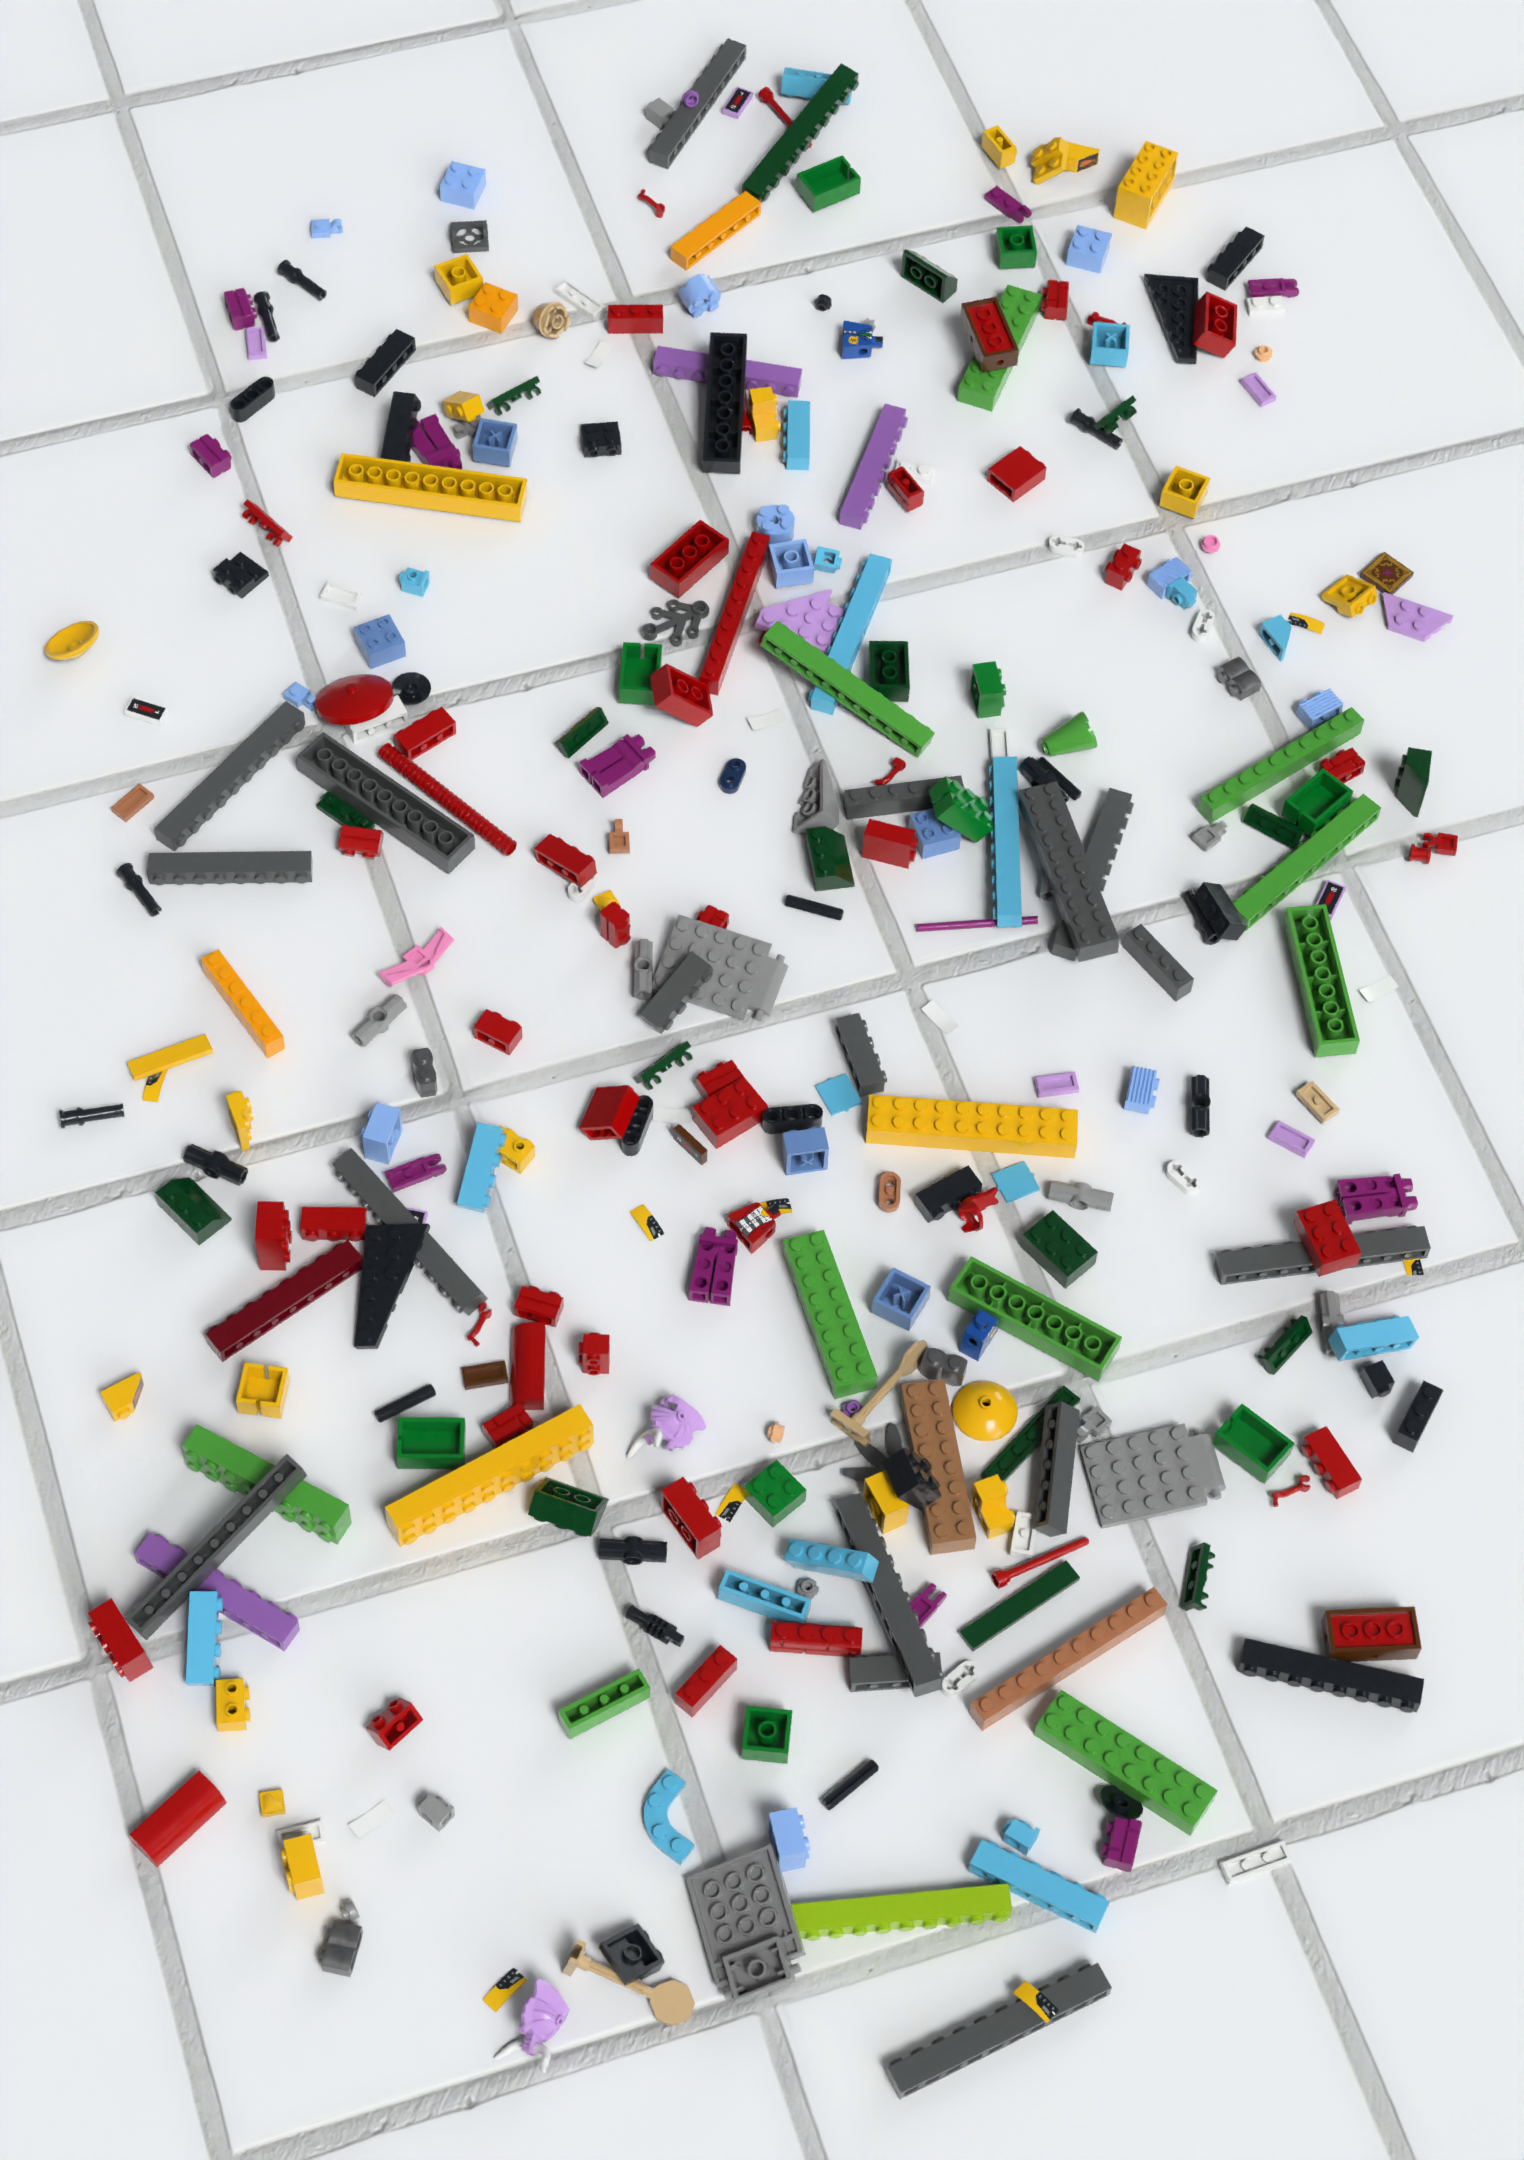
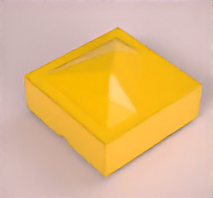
[593,890,620,912]
[259,1789,286,1818]

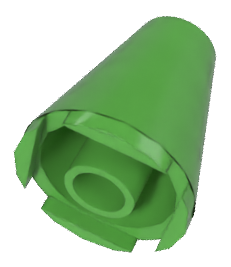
[1041,711,1098,757]

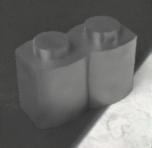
[1218,657,1261,700]
[412,1048,437,1098]
[920,1348,968,1386]
[319,1921,363,1977]

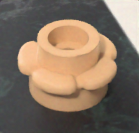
[1254,345,1272,362]
[767,1422,785,1443]

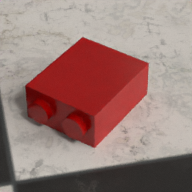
[987,446,1047,502]
[862,819,918,869]
[579,1085,640,1140]

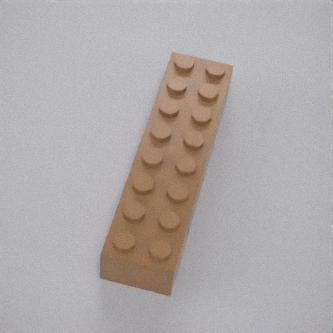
[900,1379,976,1555]

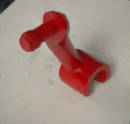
[637,189,665,218]
[1087,312,1127,326]
[875,757,906,786]
[467,1302,492,1347]
[1271,1475,1311,1507]

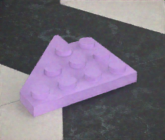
[755,589,845,655]

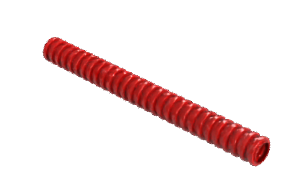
[378,743,517,856]

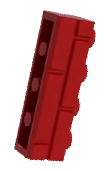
[770,1621,863,1657]

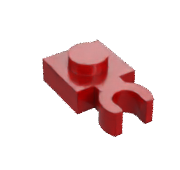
[1422,832,1458,856]

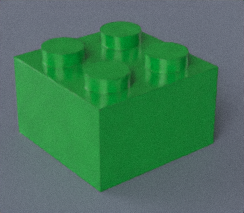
[995,225,1037,269]
[970,661,1006,719]
[743,1460,807,1528]
[741,1706,792,1764]

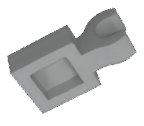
[454,415,481,439]
[1193,821,1228,852]
[1076,1406,1112,1444]

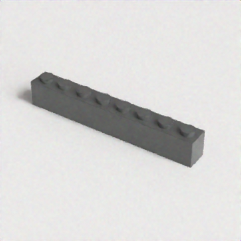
[148,851,313,885]

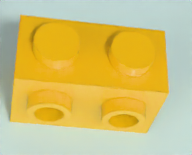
[981,125,1017,169]
[442,391,485,422]
[499,1125,535,1174]
[216,1678,250,1732]

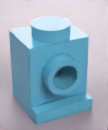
[813,546,842,574]
[399,567,430,597]
[1166,577,1197,610]
[1002,1819,1040,1856]

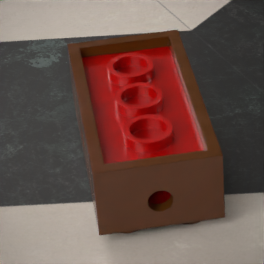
[960,297,1019,372]
[1321,1606,1422,1662]

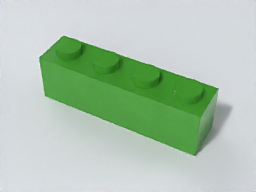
[558,1669,650,1740]

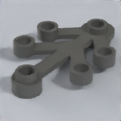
[642,599,709,647]

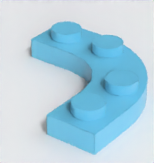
[644,1769,695,1865]

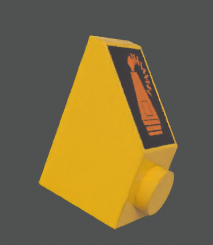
[1065,142,1100,173]
[100,1372,144,1422]

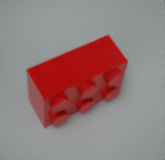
[1193,291,1237,358]
[650,663,713,727]
[692,1076,768,1149]
[1293,1199,1362,1277]
[255,1201,292,1271]
[661,1477,722,1560]
[88,1598,154,1682]

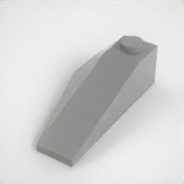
[794,759,839,834]

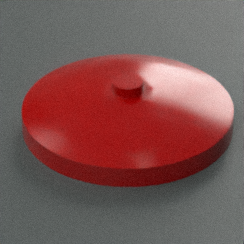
[315,674,394,725]

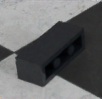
[1193,882,1248,941]
[914,1165,982,1223]
[1393,1380,1443,1453]

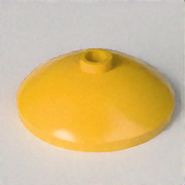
[44,621,99,660]
[952,1381,1018,1441]

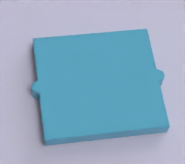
[815,1073,862,1116]
[991,1161,1040,1203]

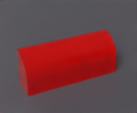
[509,1322,546,1410]
[129,1771,226,1868]

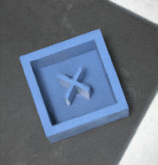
[472,418,518,467]
[354,614,406,669]
[908,808,961,859]
[781,1127,829,1175]
[871,1268,931,1331]

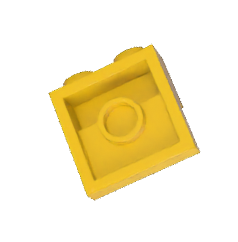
[1031,137,1069,185]
[1321,574,1377,618]
[226,1091,254,1151]

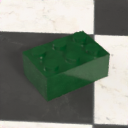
[868,641,910,702]
[1020,1210,1098,1289]

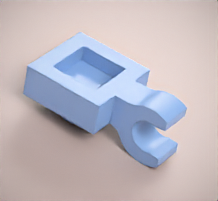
[311,219,343,238]
[283,682,316,711]

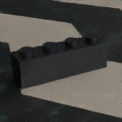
[1207,226,1265,291]
[355,329,416,397]
[381,391,421,462]

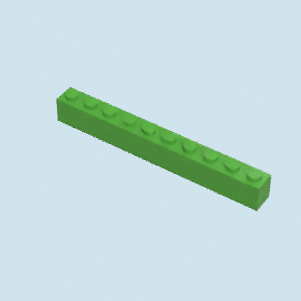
[760,621,935,758]
[1197,707,1364,824]
[1232,793,1381,931]

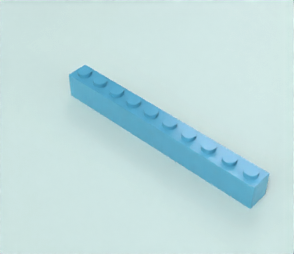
[808,553,892,715]
[989,756,1022,928]

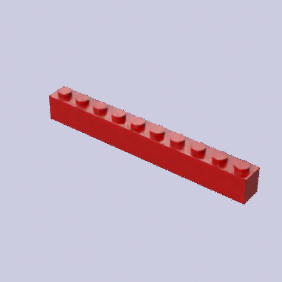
[700,531,770,696]

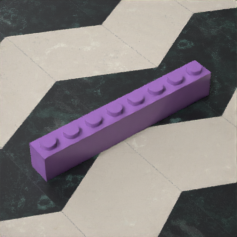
[653,346,802,398]
[839,403,908,530]
[134,1532,300,1652]

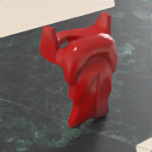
[958,1187,999,1233]

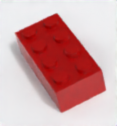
[650,520,729,598]

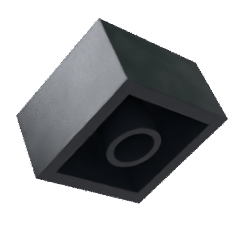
[882,1448,942,1510]

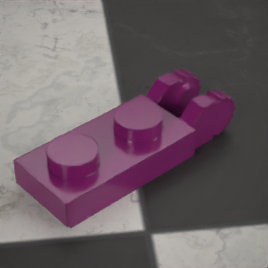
[984,186,1032,223]
[1247,278,1299,298]
[384,1154,447,1193]
[910,1583,947,1628]

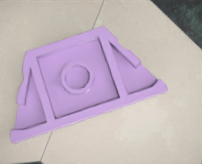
[1381,592,1454,642]

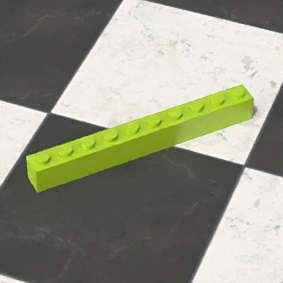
[791,1883,1012,1941]

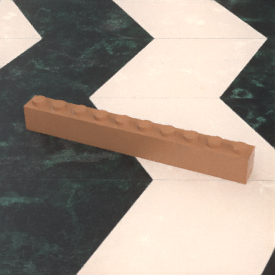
[969,1587,1168,1731]

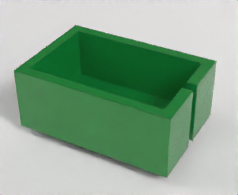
[796,155,861,212]
[619,642,662,705]
[1281,768,1353,837]
[929,776,994,843]
[1213,1404,1294,1484]
[397,1417,466,1469]

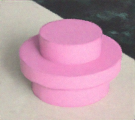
[1201,535,1220,553]

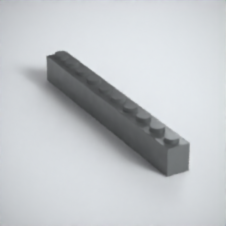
[647,38,746,170]
[154,701,305,852]
[1052,788,1134,961]
[332,1148,488,1316]
[1215,1225,1431,1285]
[125,1454,307,1640]
[835,1493,944,1697]
[886,1963,1112,2100]

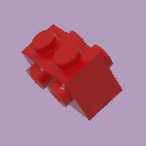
[1104,543,1142,591]
[578,1332,610,1375]
[366,1697,423,1751]

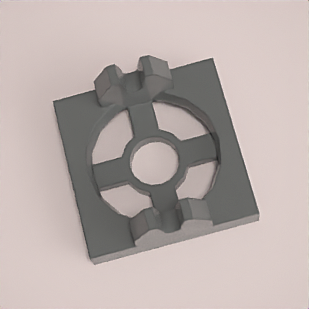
[451,220,489,253]

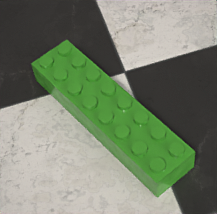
[957,285,1042,412]
[1283,904,1360,1057]
[782,1230,878,1399]
[948,1256,1122,1382]
[182,1424,352,1545]
[1034,1690,1218,1836]

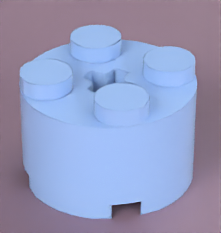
[679,274,721,318]
[756,504,795,544]

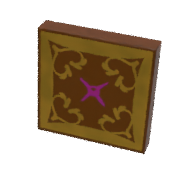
[1360,552,1414,595]

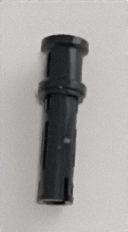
[277,260,327,301]
[254,291,280,342]
[1070,408,1123,449]
[116,863,162,917]
[1184,889,1221,945]
[59,1103,125,1129]

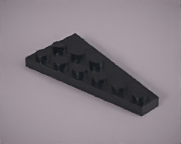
[1144,274,1198,364]
[355,1223,431,1349]

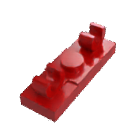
[242,499,293,547]

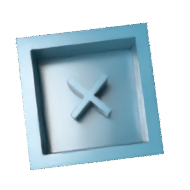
[1090,322,1130,367]

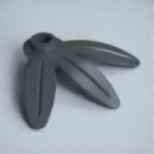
[842,1423,902,1481]

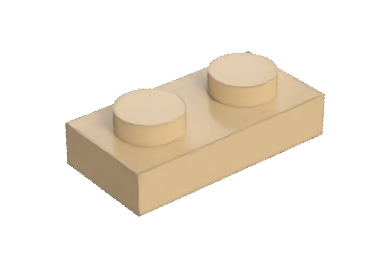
[1296,1081,1340,1124]

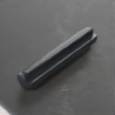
[1037,757,1082,800]
[785,895,844,920]
[374,1384,436,1423]
[822,1759,879,1810]

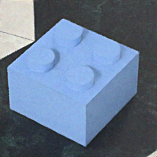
[440,161,486,209]
[1066,225,1112,274]
[768,539,814,588]
[360,1102,403,1165]
[768,1807,810,1872]

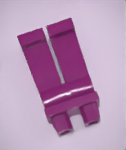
[411,414,463,469]
[579,734,656,798]
[1334,1174,1418,1225]
[689,1227,738,1306]

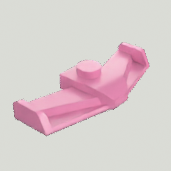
[379,927,455,987]

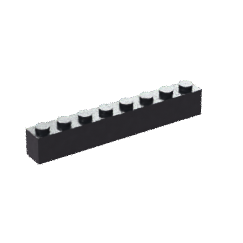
[1238,1638,1424,1713]

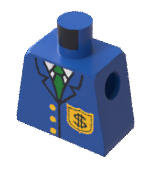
[842,321,883,359]
[959,1309,998,1361]

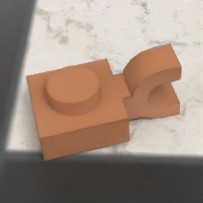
[609,819,630,854]

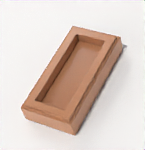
[111,783,154,822]

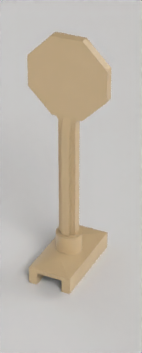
[830,1340,928,1448]
[562,1939,695,2027]

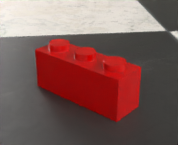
[608,305,663,334]
[394,707,456,760]
[534,834,597,888]
[301,1207,368,1242]
[1301,1426,1362,1500]
[675,1645,737,1718]

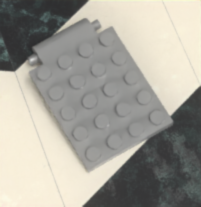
[652,915,788,1021]
[1080,1423,1226,1529]
[686,1844,806,2004]

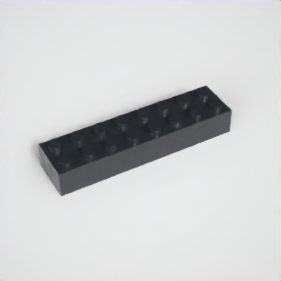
[703,332,747,474]

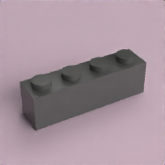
[1123,924,1194,1002]
[640,951,713,1034]
[835,1013,887,1097]
[848,1652,942,1692]

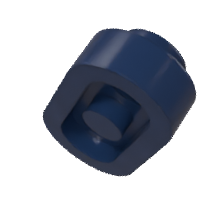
[720,758,746,794]

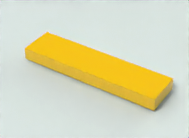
[127,1034,213,1081]

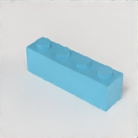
[781,67,852,105]
[783,400,810,470]
[457,1122,507,1213]
[1328,1316,1419,1362]
[784,1538,879,1583]
[718,1569,811,1623]
[186,1591,223,1686]

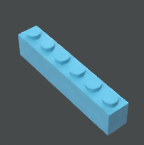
[968,1840,1110,1934]

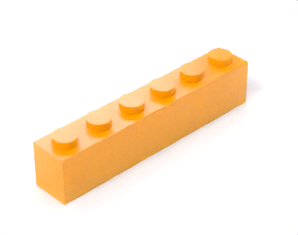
[670,191,761,271]
[201,949,285,1059]

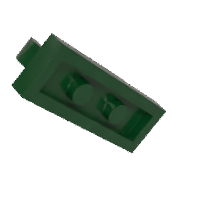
[486,376,541,416]
[1094,395,1137,435]
[555,707,609,758]
[316,791,375,829]
[1243,803,1304,849]
[634,1041,693,1090]
[1257,1315,1313,1375]
[1181,1542,1215,1611]

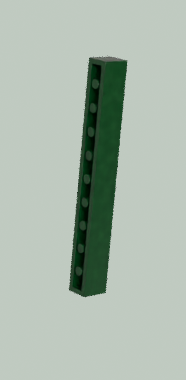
[742,63,859,203]

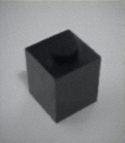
[1360,1360,1395,1398]

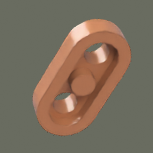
[878,1172,901,1213]

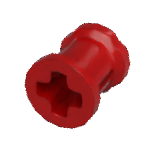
[1408,844,1432,864]

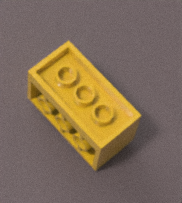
[1113,141,1178,230]

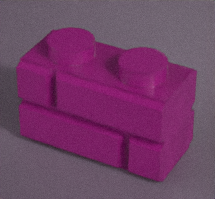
[223,288,257,331]
[190,434,232,478]
[1101,1816,1142,1872]

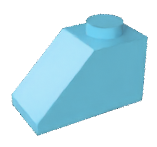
[1259,615,1291,662]

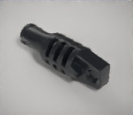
[625,1605,684,1647]

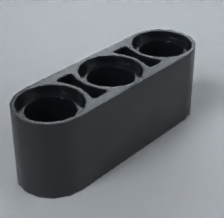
[230,376,275,422]
[621,1095,653,1156]
[762,1104,823,1134]

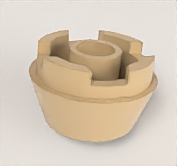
[533,302,570,338]

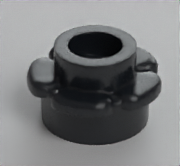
[814,294,832,311]

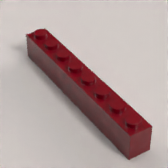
[205,1240,363,1362]

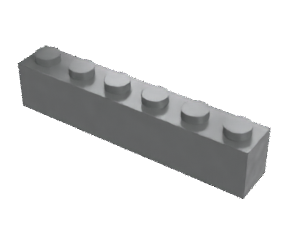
[843,775,964,820]
[1032,1401,1080,1537]

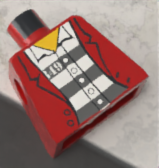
[727,1202,781,1254]

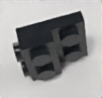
[581,421,622,457]
[213,552,269,599]
[598,1923,665,1986]

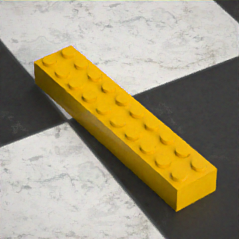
[333,453,528,522]
[866,1094,1078,1158]
[385,1404,594,1547]

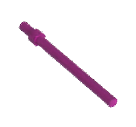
[917,916,1038,932]

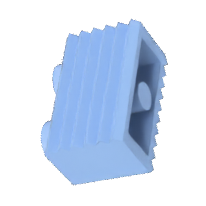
[1147,557,1192,599]
[1296,688,1343,730]
[1124,1066,1160,1114]

